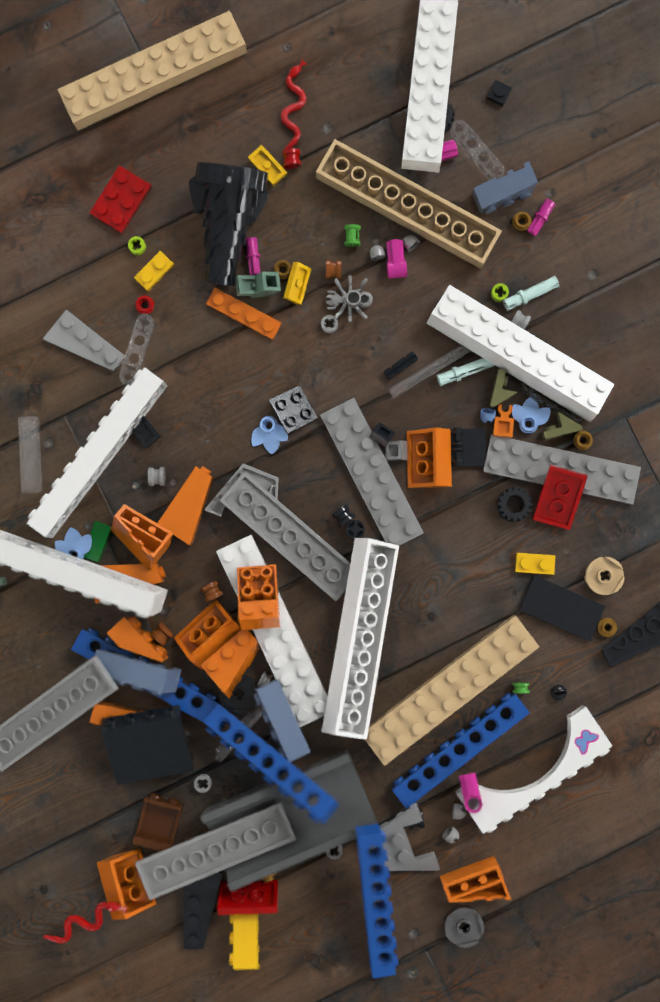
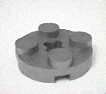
[444,906,484,948]

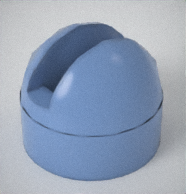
[480,408,496,423]

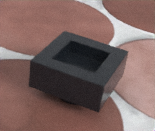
[486,79,512,107]
[370,422,395,447]

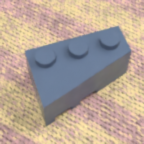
[472,161,538,214]

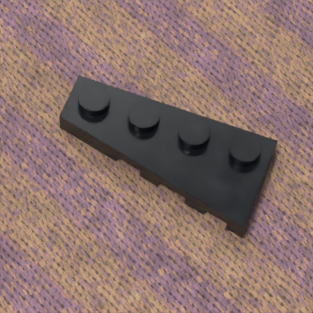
[601,602,660,668]
[183,870,223,949]

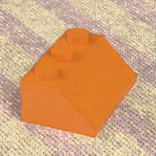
[407,428,452,488]
[174,599,241,671]
[97,848,156,920]

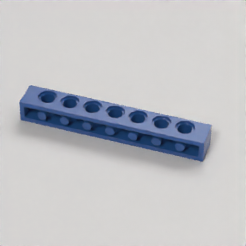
[71,627,219,722]
[392,693,530,809]
[203,704,340,824]
[355,823,399,978]

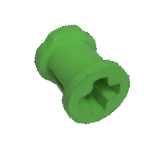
[344,224,361,247]

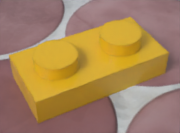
[248,145,287,187]
[134,251,174,292]
[283,262,311,305]
[515,553,555,575]

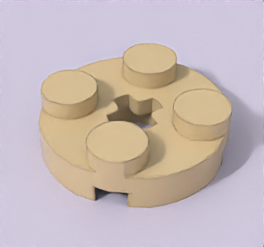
[584,557,624,595]

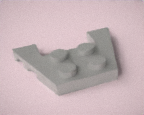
[205,464,279,517]
[370,802,440,871]

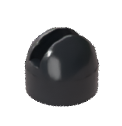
[551,684,567,700]

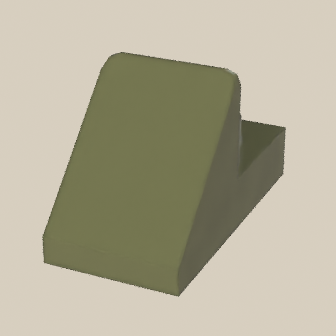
[489,369,517,409]
[541,412,583,441]

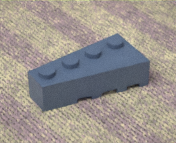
[95,650,182,696]
[253,679,310,762]

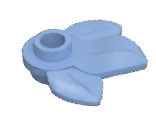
[512,396,550,434]
[251,416,288,454]
[55,527,92,559]

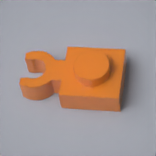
[493,404,514,439]

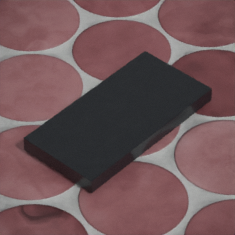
[519,575,605,641]

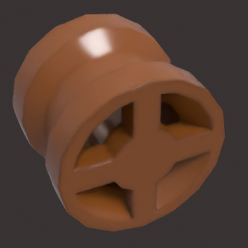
[326,260,341,279]
[200,581,224,603]
[150,622,174,646]

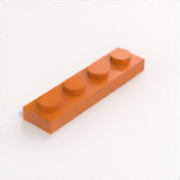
[206,288,282,340]

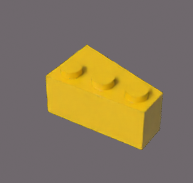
[230,914,260,971]

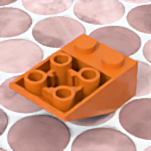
[237,564,280,630]
[107,616,169,662]

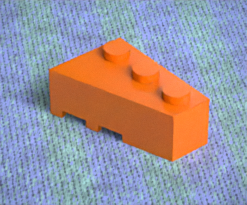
[111,504,173,571]
[201,630,261,699]
[440,856,511,903]

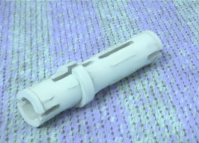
[503,276,559,311]
[436,358,494,386]

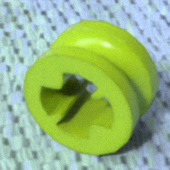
[128,236,146,255]
[491,283,509,302]

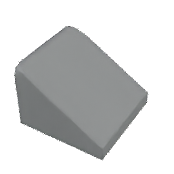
[385,440,407,461]

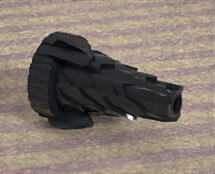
[189,162,269,286]

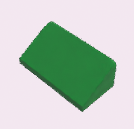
[84,520,112,563]

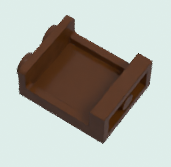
[132,793,184,851]

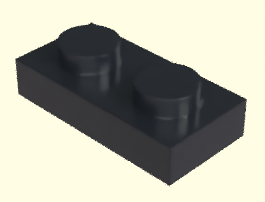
[132,415,161,449]

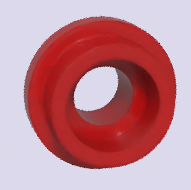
[135,295,155,315]

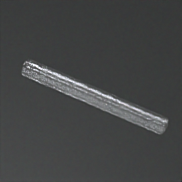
[389,345,471,398]

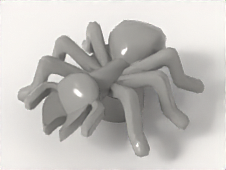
[326,275,373,322]

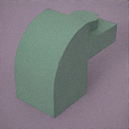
[235,272,281,298]

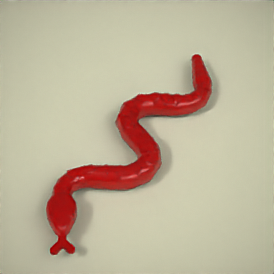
[280,59,307,150]
[43,901,127,944]

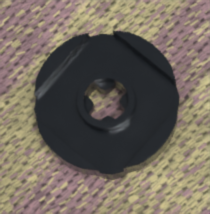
[219,675,257,714]

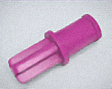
[527,199,556,236]
[246,237,261,276]

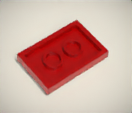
[89,165,152,234]
[533,464,588,530]
[217,880,278,915]

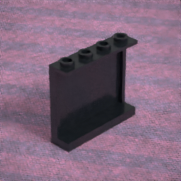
[101,705,194,785]

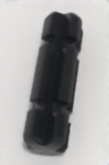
[384,352,418,380]

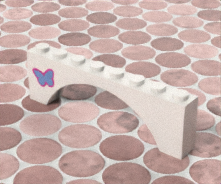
[455,705,612,834]

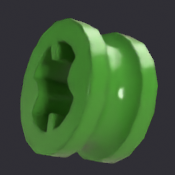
[512,682,530,693]

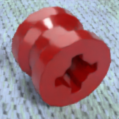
[282,148,302,169]

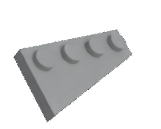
[43,310,126,372]

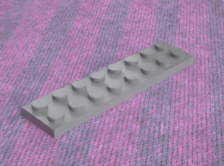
[320,398,424,546]
[483,434,641,505]
[219,471,351,601]
[0,656,119,772]
[135,802,296,900]

